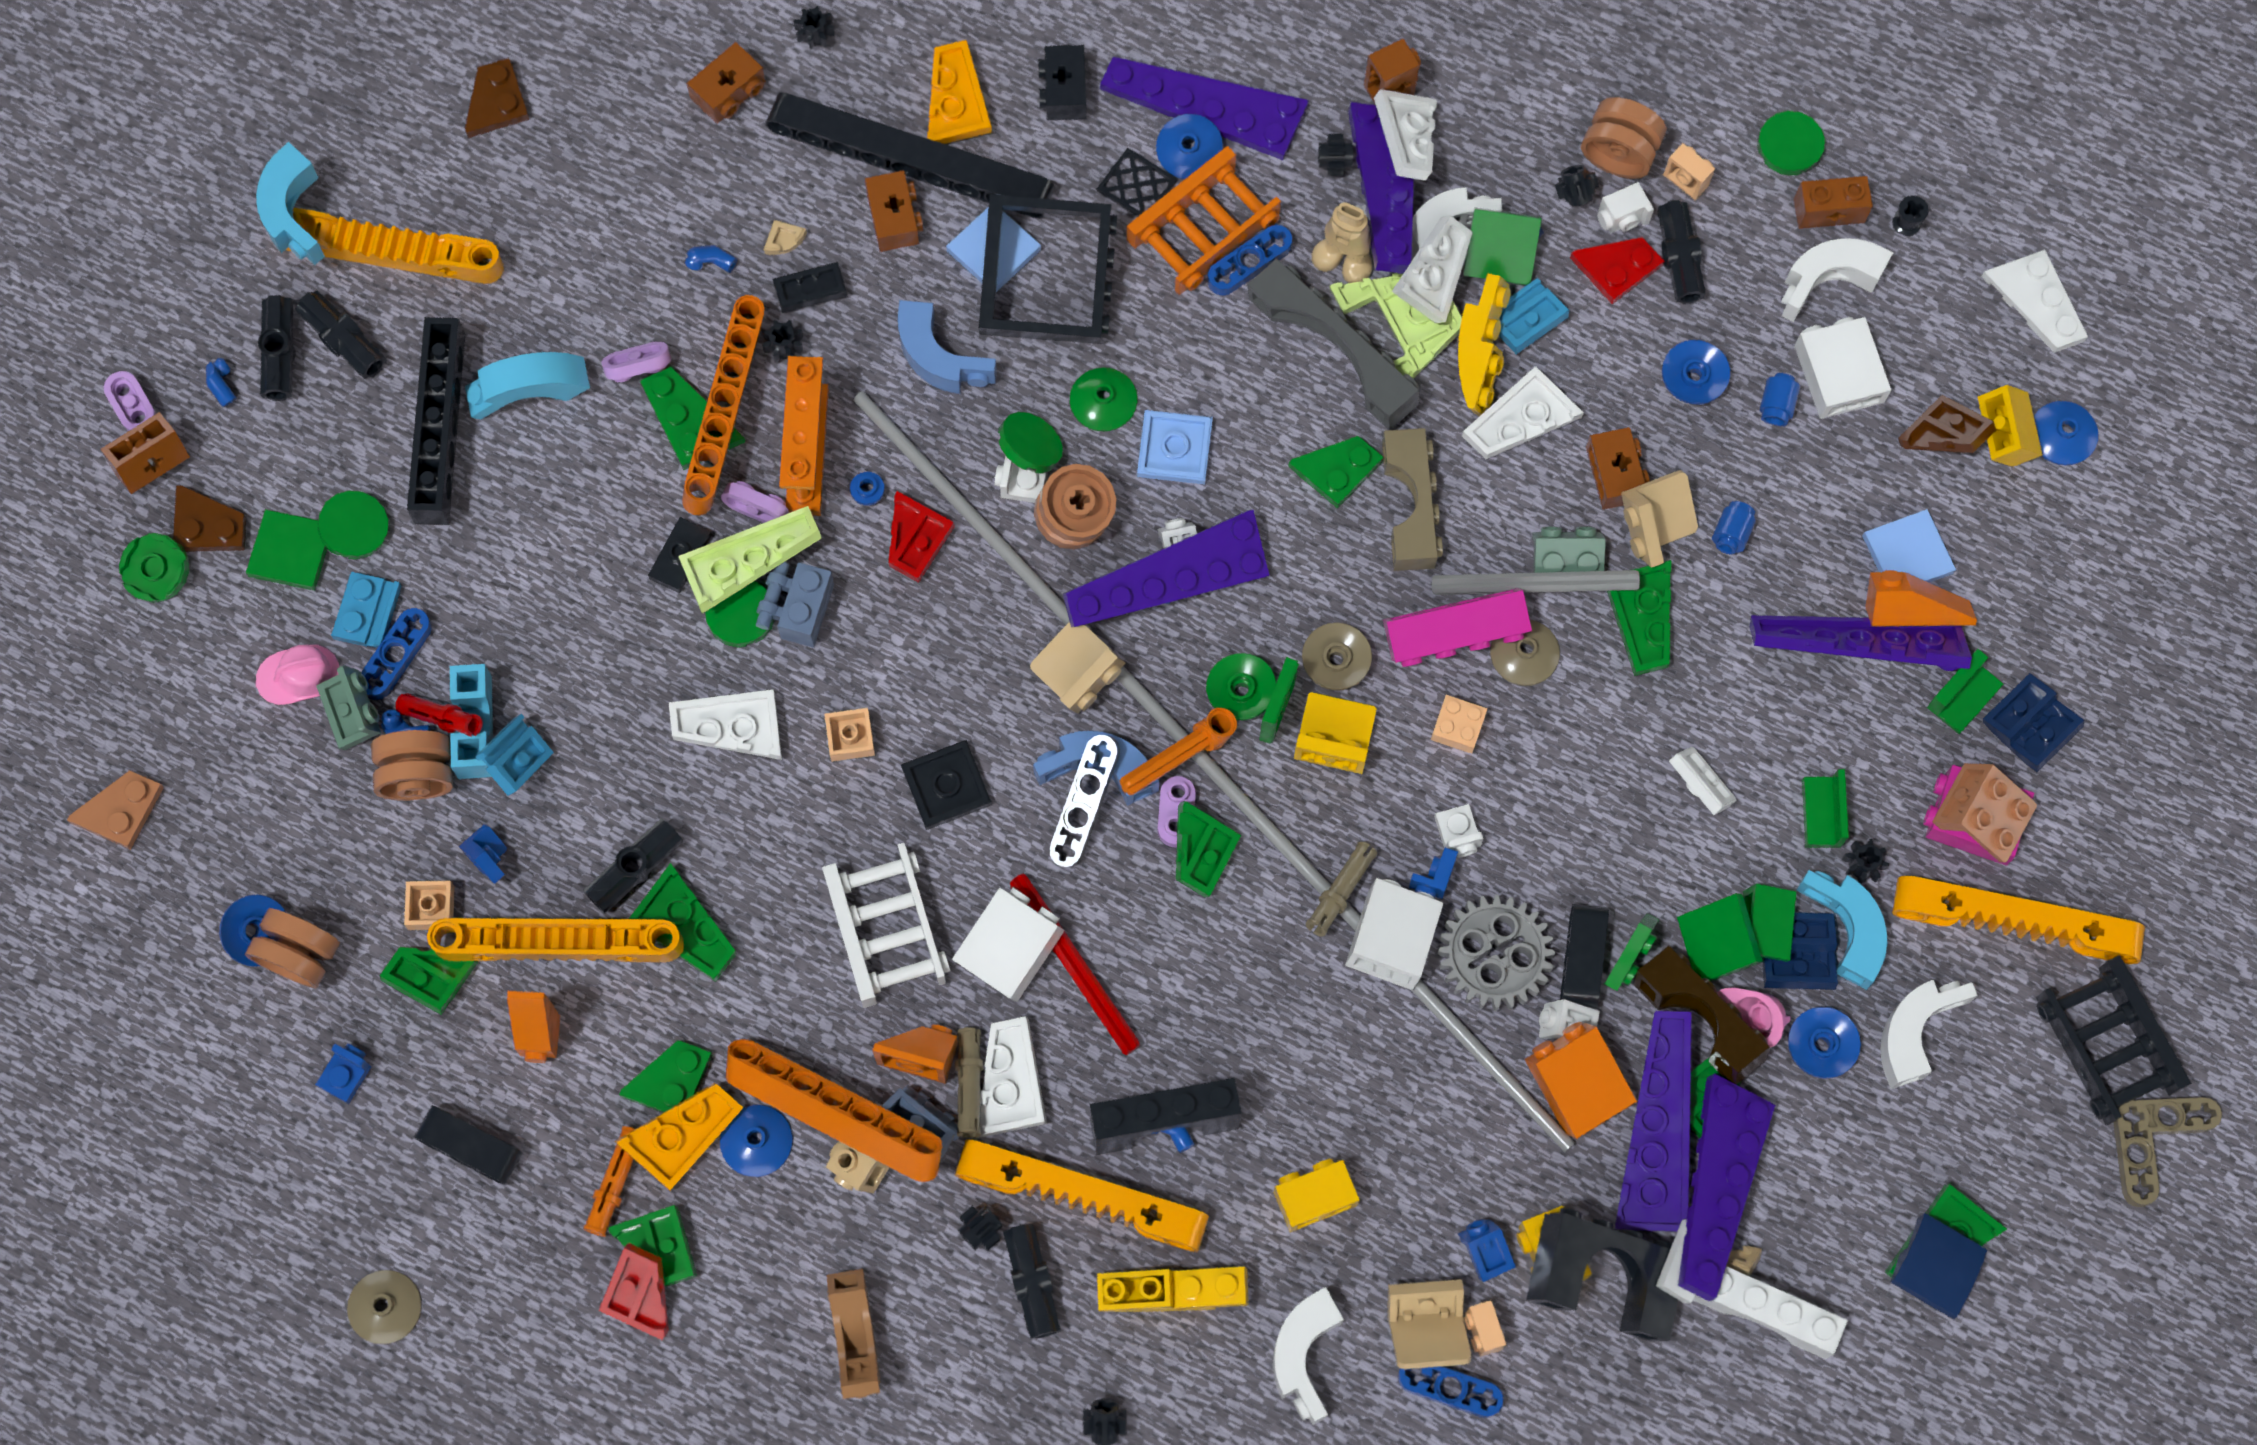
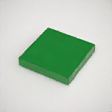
[1463,207,1542,285]
[246,509,328,591]
[1259,657,1299,744]
[1677,893,1763,982]

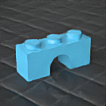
[450,664,493,779]

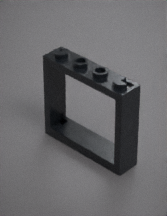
[979,194,1117,344]

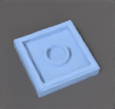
[946,208,1041,292]
[1137,410,1213,485]
[1862,509,1956,583]

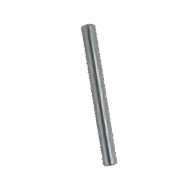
[1432,570,1640,595]

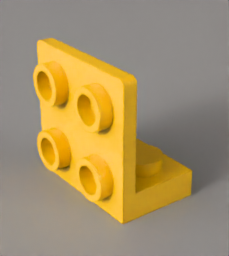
[1294,692,1377,774]

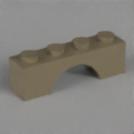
[1382,428,1443,571]

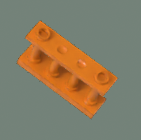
[1126,145,1281,295]
[779,356,829,516]

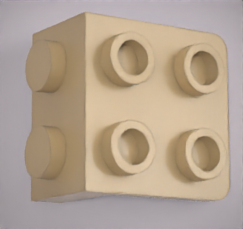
[1621,470,1698,568]
[1030,621,1125,714]
[1388,1279,1471,1369]

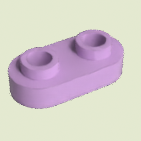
[601,342,671,382]
[104,371,156,431]
[721,481,789,523]
[1158,776,1196,847]

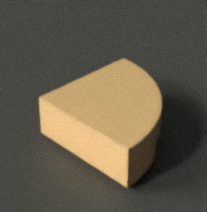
[764,220,807,255]
[1726,1246,1762,1277]

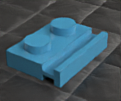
[1499,278,1569,354]
[331,572,402,648]
[475,713,554,796]

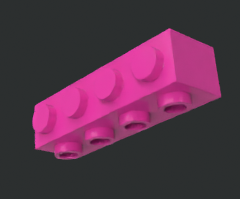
[1383,588,1532,667]

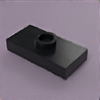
[773,262,847,313]
[648,517,712,593]

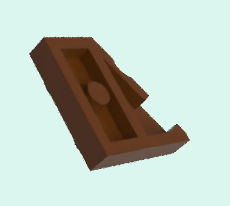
[465,58,530,138]
[1898,395,1996,453]
[173,485,247,552]

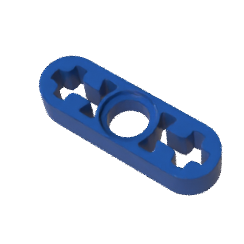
[1208,225,1292,296]
[361,608,432,700]
[1398,1366,1503,1418]

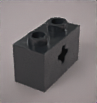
[1038,45,1086,121]

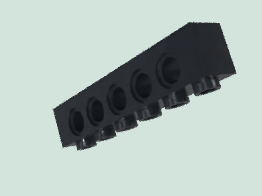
[407,317,466,525]

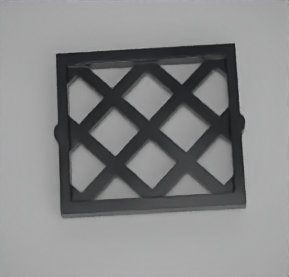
[1096,148,1177,217]

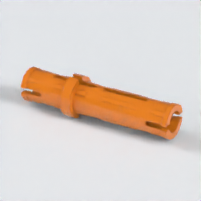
[583,1126,635,1237]

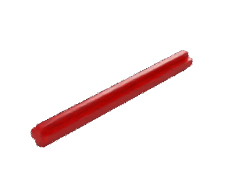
[1010,873,1140,1055]

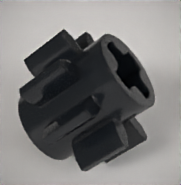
[793,6,835,50]
[1318,134,1353,176]
[1555,165,1599,206]
[762,319,804,363]
[1842,839,1889,884]
[957,1205,1003,1251]
[1083,1398,1127,1445]

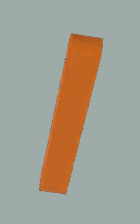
[682,295,764,516]
[726,1039,942,1182]

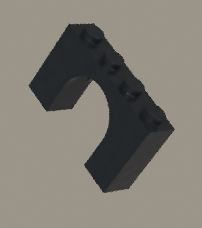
[1089,1078,1242,1155]
[1526,1208,1678,1342]

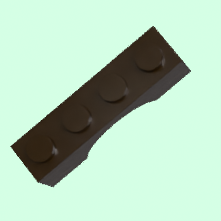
[1634,946,1770,1085]

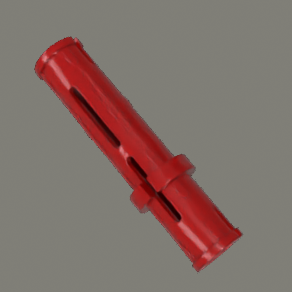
[395,693,483,737]

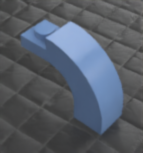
[898,300,997,394]
[1033,731,1159,806]

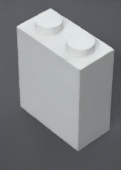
[1794,317,1891,419]
[1345,878,1443,990]
[952,888,1065,1002]

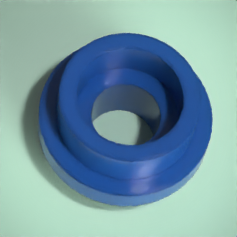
[850,472,885,506]

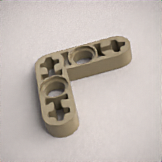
[2113,1097,2222,1208]

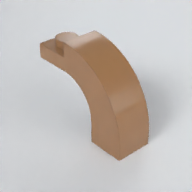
[827,1269,881,1399]

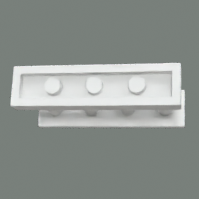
[822,843,950,1008]

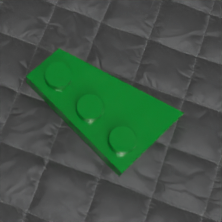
[640,367,745,471]
[1607,560,1672,676]
[629,863,737,982]
[1884,1184,2007,1278]

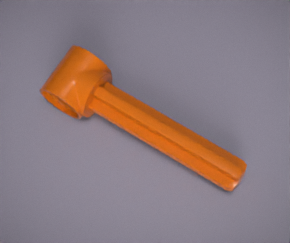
[1119,708,1237,795]

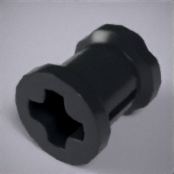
[1892,195,1929,237]

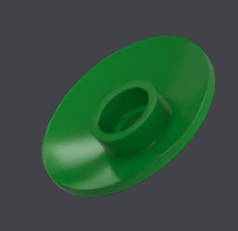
[1070,367,1137,432]
[1206,653,1276,720]

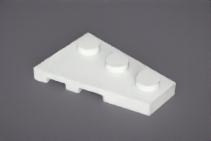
[1374,89,1437,180]
[1392,216,1473,323]
[1981,250,2088,353]
[1462,366,1584,459]
[669,689,782,760]
[976,1016,1047,1138]

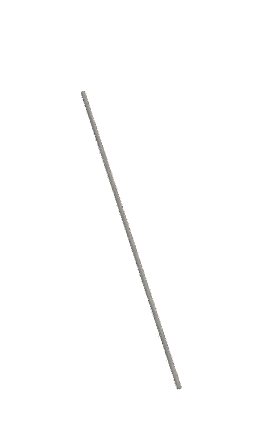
[853,391,1575,1152]

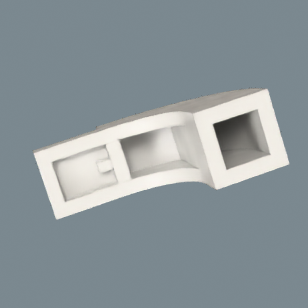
[1412,187,1502,260]
[1781,238,1893,322]
[1880,980,1978,1089]
[1273,1287,1344,1425]

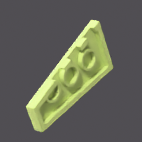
[679,506,821,613]

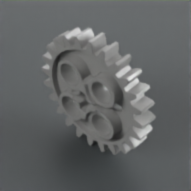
[1438,894,1555,1011]

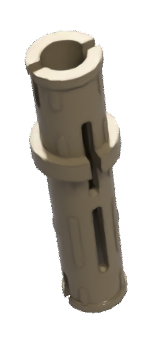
[1306,841,1377,937]
[955,1027,984,1138]

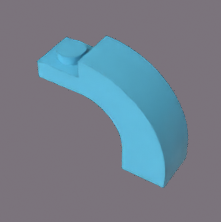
[256,142,325,265]
[465,352,590,419]
[1796,870,1887,990]

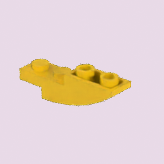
[1458,273,1511,416]
[1097,1267,1249,1312]

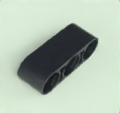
[1560,904,1609,1009]
[413,1105,523,1186]

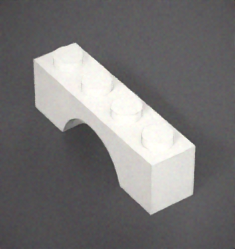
[1693,1266,1847,1359]

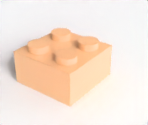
[1663,143,1715,200]
[1431,695,1488,754]
[824,708,875,762]
[404,881,455,930]
[1463,1300,1506,1357]

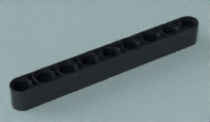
[765,92,1055,219]

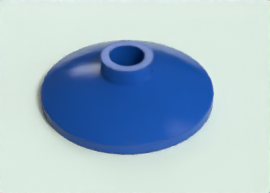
[1156,114,1223,180]
[1662,340,1730,405]
[2034,401,2098,465]
[219,895,286,966]
[1788,1007,1861,1079]
[720,1105,793,1177]

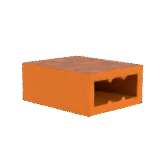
[1524,1022,1637,1139]

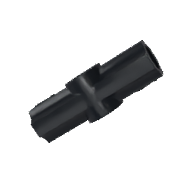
[1657,200,1706,304]
[295,290,386,379]
[258,295,296,401]
[583,818,684,914]
[1003,1223,1061,1340]

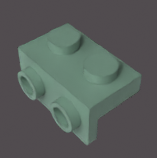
[1532,526,1605,573]
[316,665,381,750]

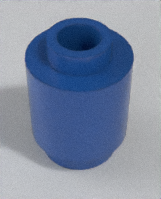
[1759,373,1800,426]
[1712,501,1756,555]

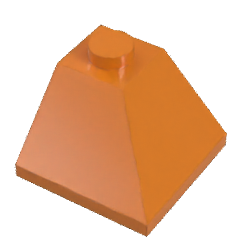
[872,1024,958,1084]

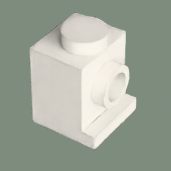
[1597,182,1654,233]

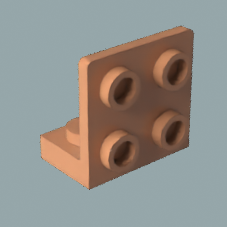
[1932,763,2037,862]

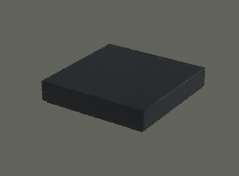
[901,740,992,830]

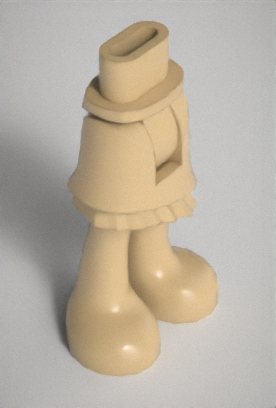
[1312,202,1373,283]

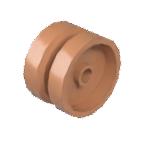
[1581,97,1667,179]
[1034,464,1116,550]
[371,730,453,801]
[244,908,340,989]

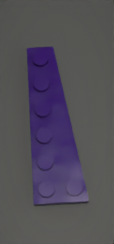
[1100,57,1308,161]
[1348,102,1414,274]
[1063,510,1270,627]
[1749,615,1972,671]
[1615,1011,1691,1232]
[1677,1074,1775,1302]

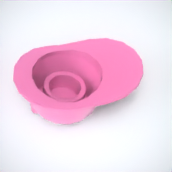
[256,645,339,705]
[1717,988,1791,1048]

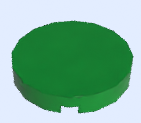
[1757,111,1825,176]
[998,412,1063,474]
[318,490,388,560]
[119,533,189,603]
[705,581,774,648]

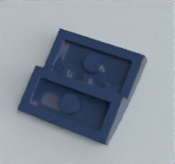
[1983,673,2084,773]
[1762,913,1838,990]
[1890,1213,1988,1320]

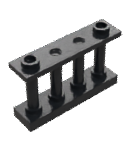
[2036,955,2192,1126]

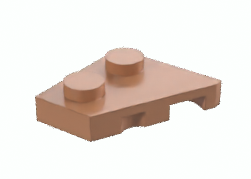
[67,770,164,850]

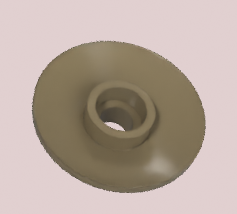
[1490,620,1560,686]
[1302,623,1372,690]
[347,1270,421,1344]

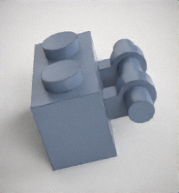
[756,562,834,648]
[881,1085,959,1160]

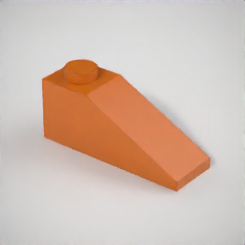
[1866,570,1977,626]
[507,991,561,1063]

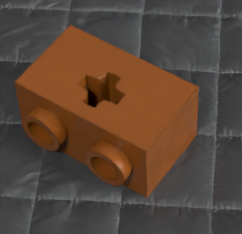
[1364,38,1421,105]
[687,42,766,124]
[865,170,924,252]
[1794,176,1873,229]
[100,412,190,494]
[1586,427,1650,510]

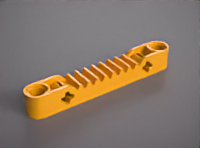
[286,207,504,284]
[1892,876,2145,964]
[427,918,684,962]
[954,1139,1209,1252]

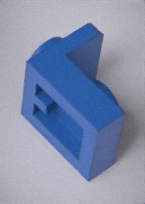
[459,824,507,884]
[1409,847,1458,899]
[315,1043,371,1104]
[1458,1219,1516,1282]

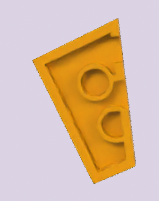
[927,40,992,144]
[614,1083,743,1190]

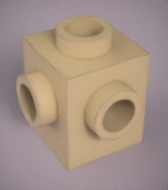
[825,1141,889,1194]

